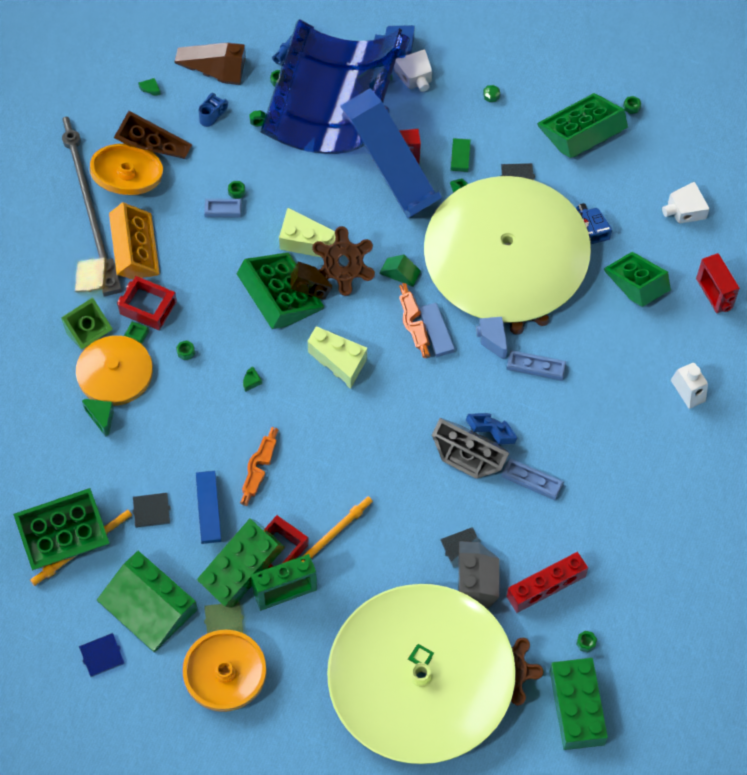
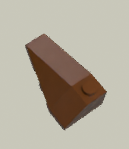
[175,42,246,85]
[114,111,192,159]

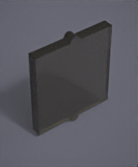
[501,163,535,180]
[132,493,171,528]
[440,527,481,569]

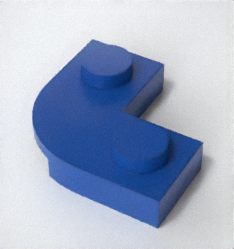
[466,413,517,445]

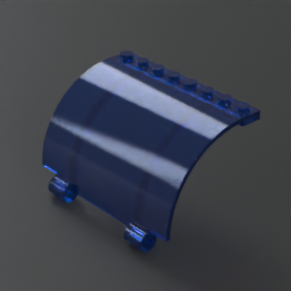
[260,19,410,154]

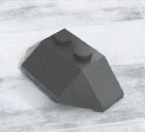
[432,418,510,479]
[458,541,499,610]

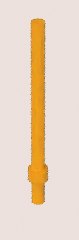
[302,496,373,562]
[30,509,132,586]

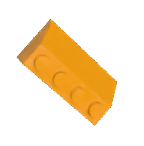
[109,202,160,279]

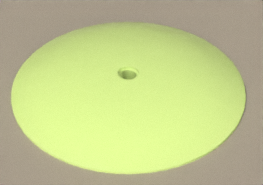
[424,176,591,323]
[327,584,515,764]

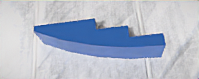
[196,470,222,544]

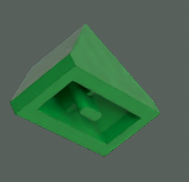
[380,254,421,287]
[82,399,114,437]

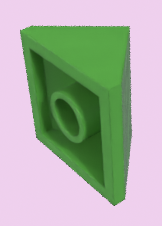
[61,297,113,350]

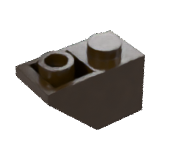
[291,261,332,300]

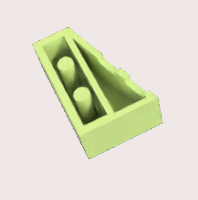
[279,208,335,257]
[308,326,367,389]

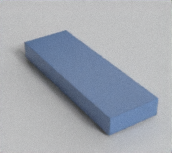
[419,303,454,357]
[506,350,566,381]
[501,459,563,500]

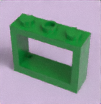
[251,554,317,611]

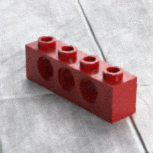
[506,551,588,613]

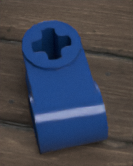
[198,92,229,127]

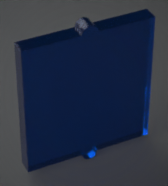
[79,633,125,677]

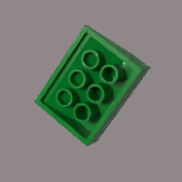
[537,93,628,158]
[236,252,324,329]
[13,488,110,571]
[97,550,197,652]

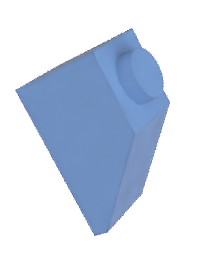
[476,317,507,359]

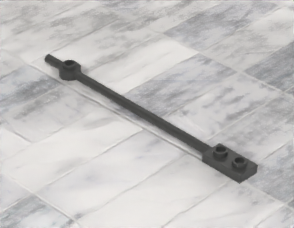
[62,116,122,297]

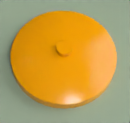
[90,144,163,195]
[76,336,153,406]
[183,630,266,712]

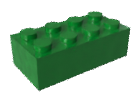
[196,518,285,608]
[549,658,608,750]

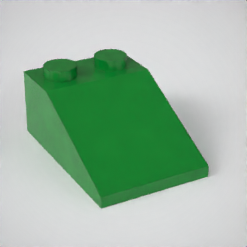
[604,252,671,307]

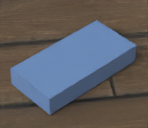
[204,199,242,218]

